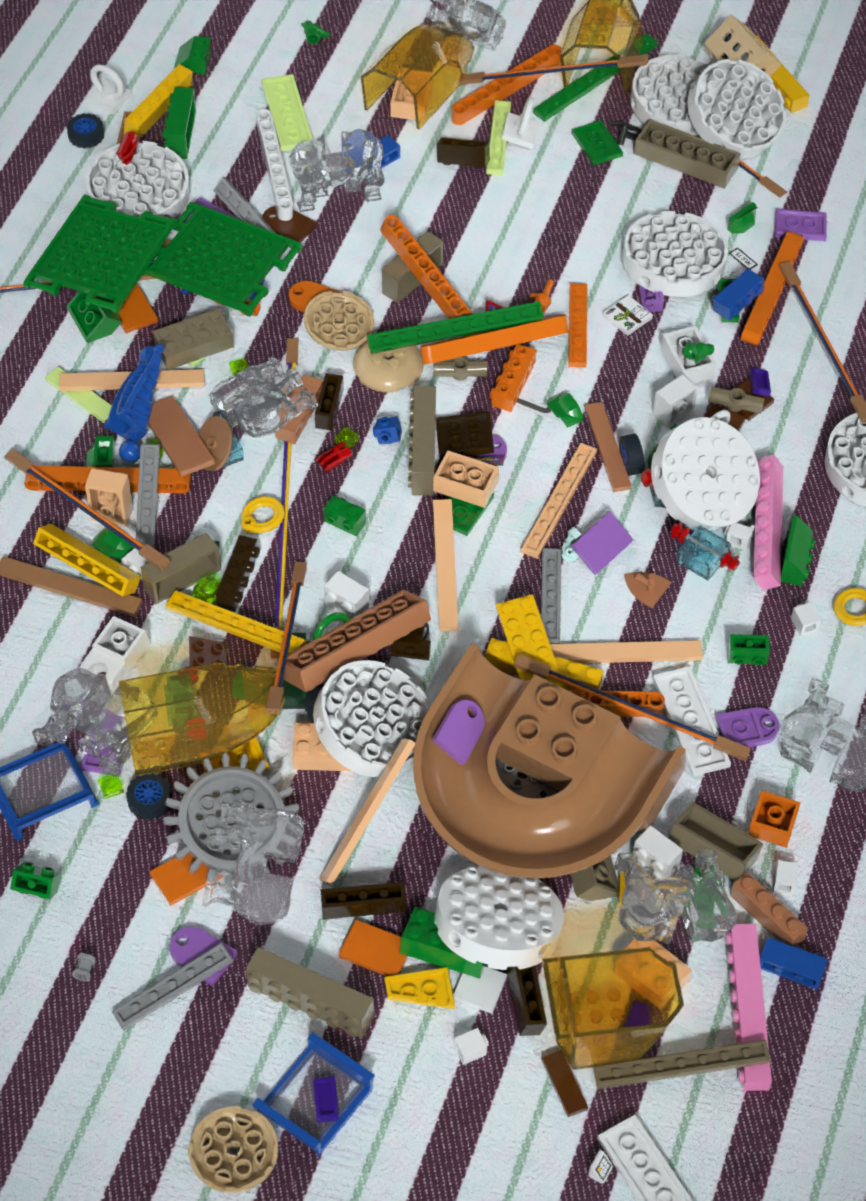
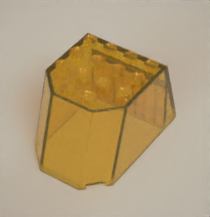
[542,947,684,1070]

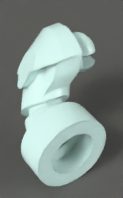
[562,527,582,562]

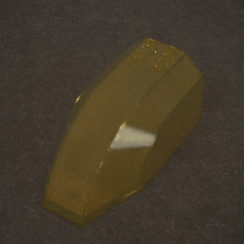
[560,0,643,93]
[360,24,475,130]
[118,662,285,776]

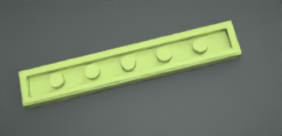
[486,100,511,175]
[45,367,112,423]

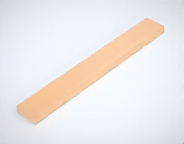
[59,369,205,391]
[521,443,597,559]
[433,499,459,631]
[550,640,703,663]
[319,739,415,885]

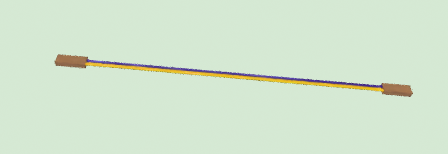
[271,338,299,658]

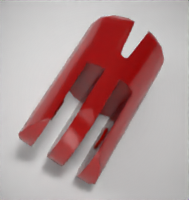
[116,132,140,165]
[315,442,352,473]

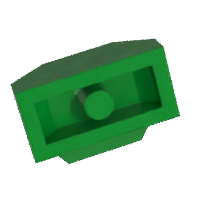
[727,202,758,234]
[546,392,583,428]
[86,436,115,467]
[92,528,133,563]

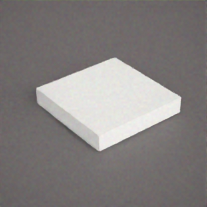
[453,967,507,1014]

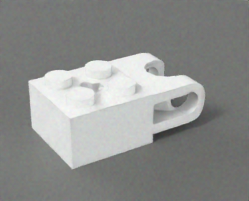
[79,616,150,691]

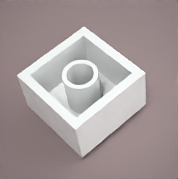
[653,374,698,428]
[324,571,369,619]
[631,825,683,884]

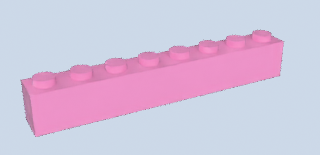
[754,454,783,590]
[726,924,772,1091]

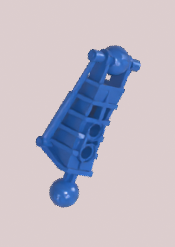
[104,344,164,463]

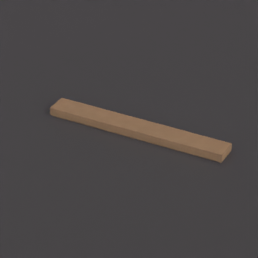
[0,556,143,617]

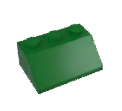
[66,291,122,343]
[781,515,815,586]

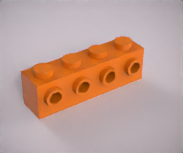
[490,344,537,412]

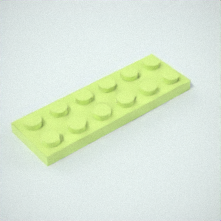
[261,74,313,151]

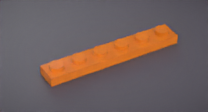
[568,283,587,368]

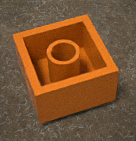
[748,790,801,848]

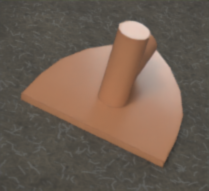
[624,572,672,608]

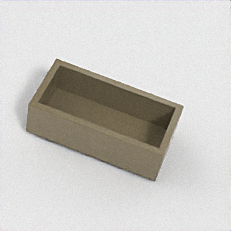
[382,231,443,303]
[153,308,234,370]
[141,532,221,605]
[668,802,763,881]

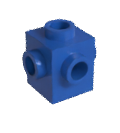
[373,417,402,444]

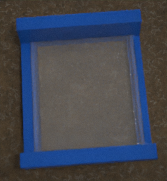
[0,740,99,842]
[252,1032,375,1156]

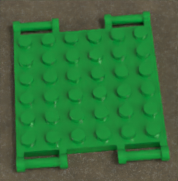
[23,194,178,314]
[143,202,303,317]

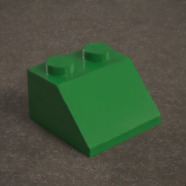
[174,36,212,74]

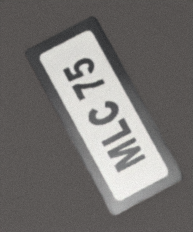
[729,247,758,270]

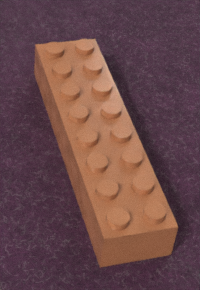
[278,590,431,692]

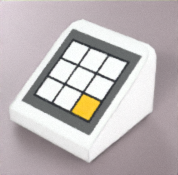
[589,1150,613,1184]

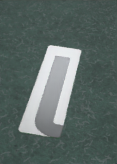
[515,396,551,418]

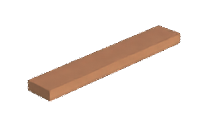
[584,402,631,492]

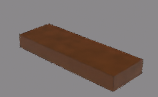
[541,1050,588,1118]

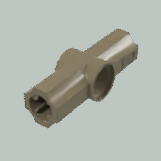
[433,357,487,381]
[708,386,765,414]

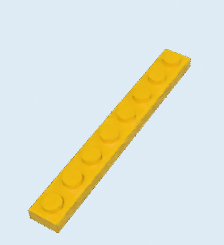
[166,590,306,654]

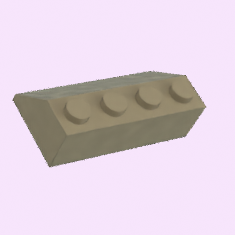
[570,855,619,901]

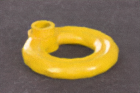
[241,496,285,534]
[833,588,866,626]

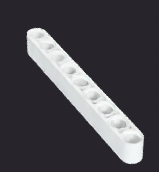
[257,109,293,221]

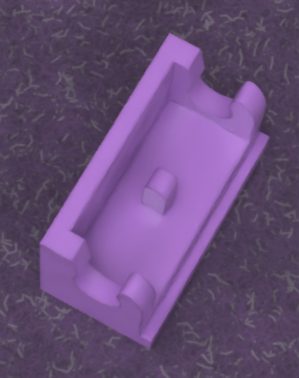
[639,285,664,312]

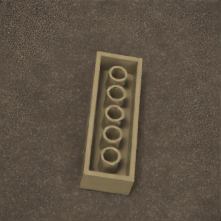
[634,119,741,189]
[408,386,436,496]
[246,947,374,1038]

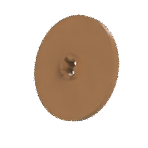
[198,416,232,471]

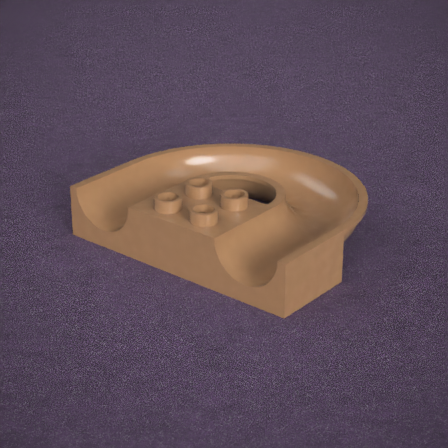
[413,643,686,878]

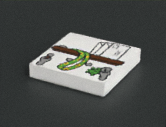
[603,295,653,336]

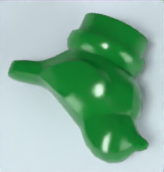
[301,20,330,44]
[684,342,714,364]

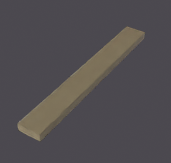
[593,1040,770,1090]

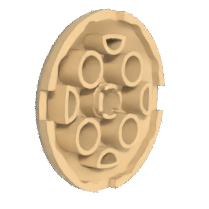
[304,291,374,351]
[353,341,424,392]
[188,1106,278,1193]

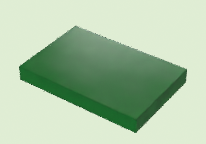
[571,120,623,166]
[448,493,494,536]

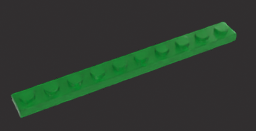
[533,34,658,122]
[366,301,544,354]

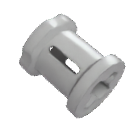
[72,953,96,981]

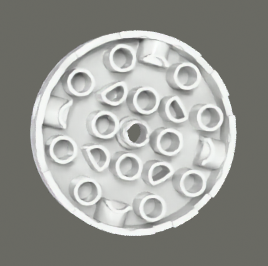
[630,54,709,136]
[687,59,786,158]
[86,141,189,219]
[622,211,728,297]
[825,413,866,507]
[651,417,760,532]
[313,660,431,778]
[434,866,564,970]

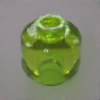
[193,577,220,604]

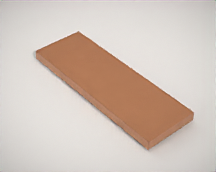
[148,396,215,477]

